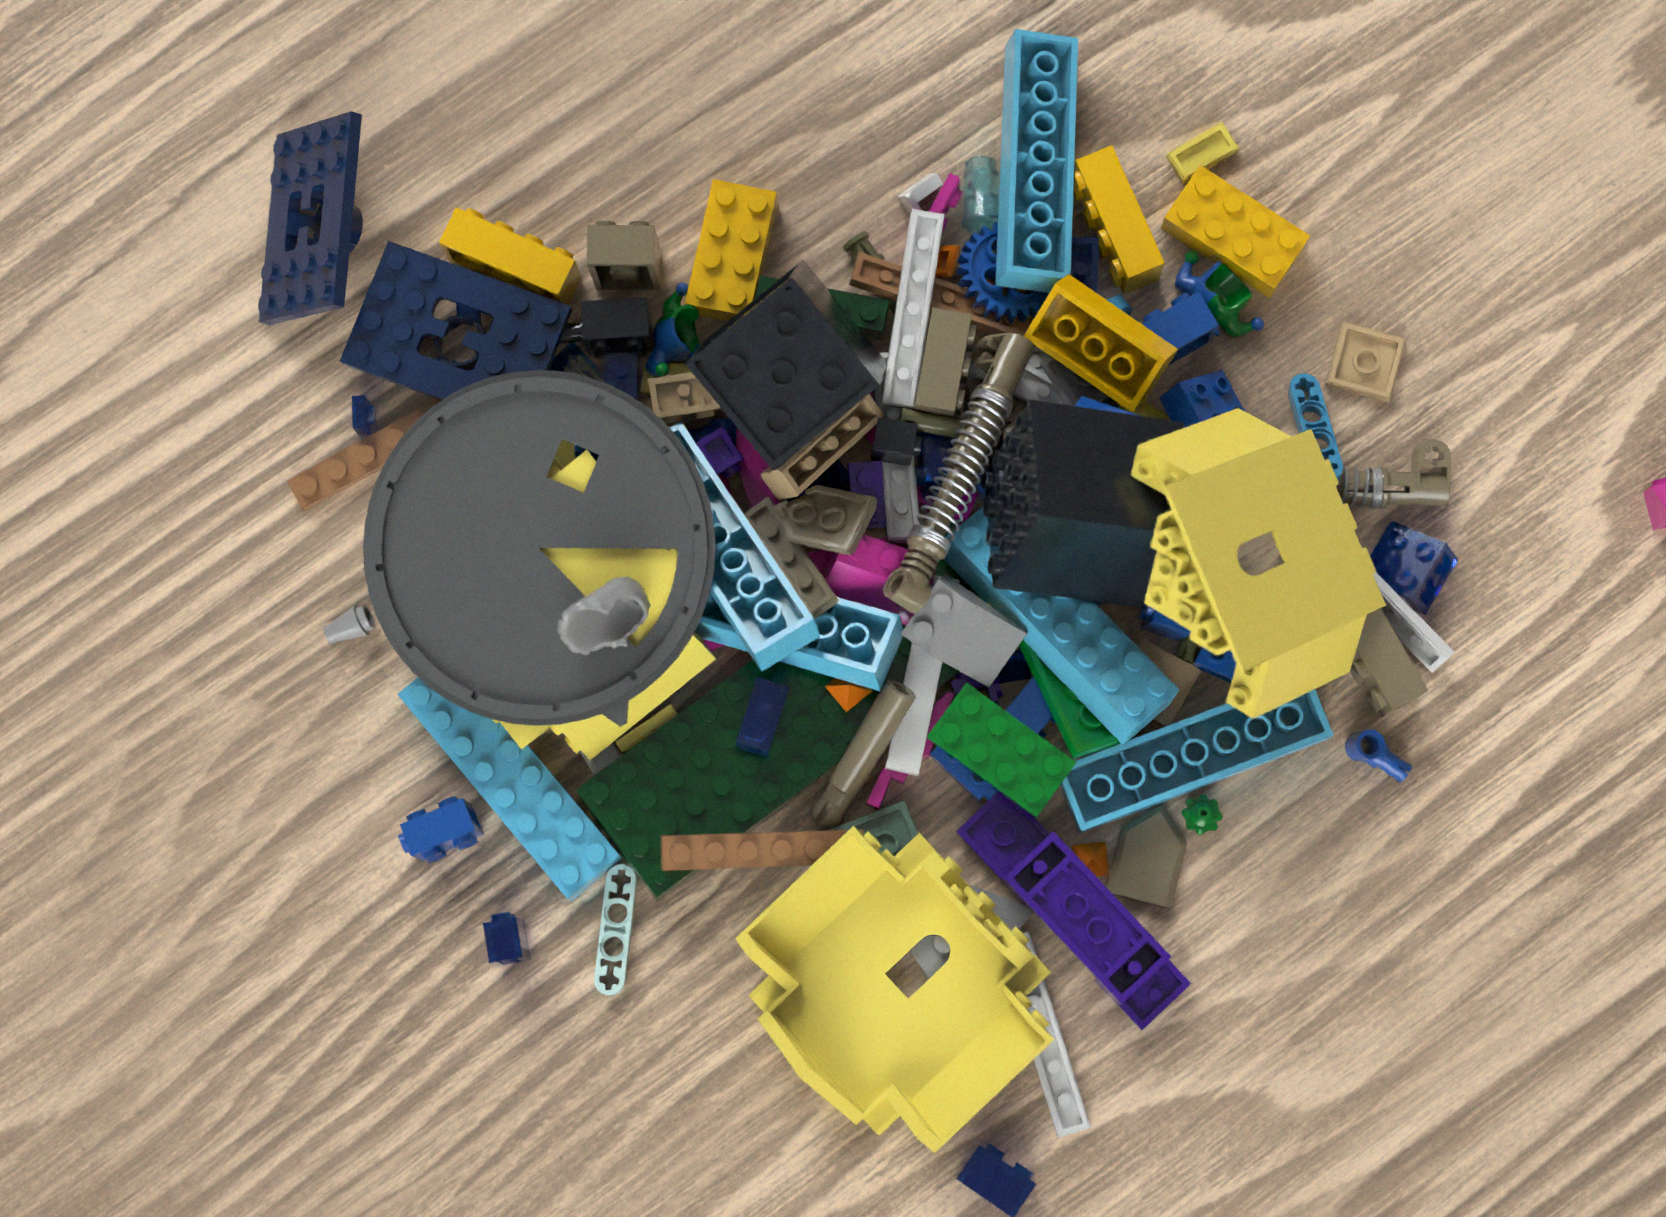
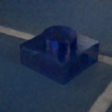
[352,395,376,435]

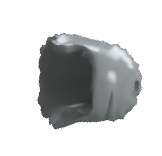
[557,577,651,655]

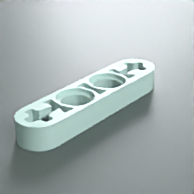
[594,864,637,996]

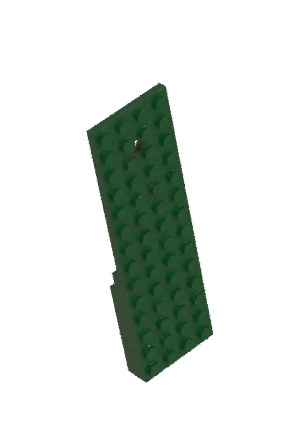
[576,523,979,902]

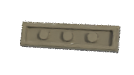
[744,497,840,619]

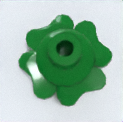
[1181,794,1223,836]

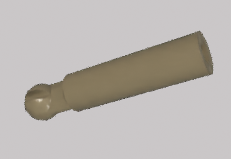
[812,680,916,829]

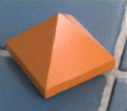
[935,245,961,278]
[825,678,872,712]
[1072,842,1109,877]

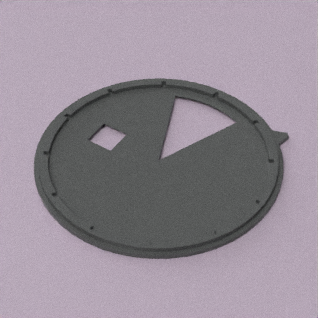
[363,370,716,727]

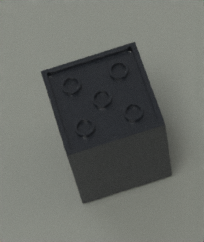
[685,260,887,471]
[981,400,1184,608]

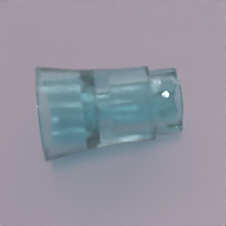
[961,156,1000,231]

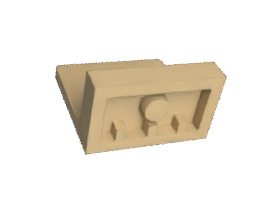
[648,372,721,423]

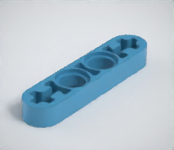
[1288,373,1343,482]

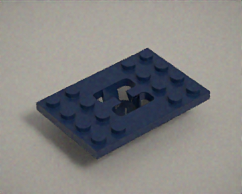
[258,111,363,325]
[339,241,573,400]

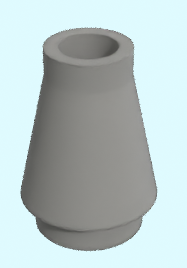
[323,605,376,644]

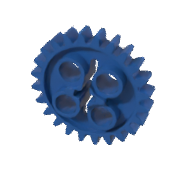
[956,222,1049,323]

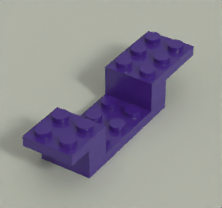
[956,791,1191,1031]

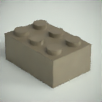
[587,221,662,290]
[914,307,977,418]
[1350,608,1428,717]

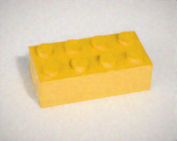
[1073,145,1165,295]
[1161,165,1311,299]
[685,179,778,321]
[439,207,581,305]
[1023,274,1178,413]

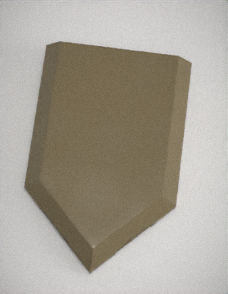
[774,485,877,555]
[1107,803,1187,909]

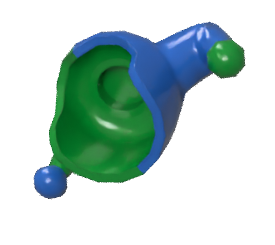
[1175,250,1264,338]
[644,282,700,377]

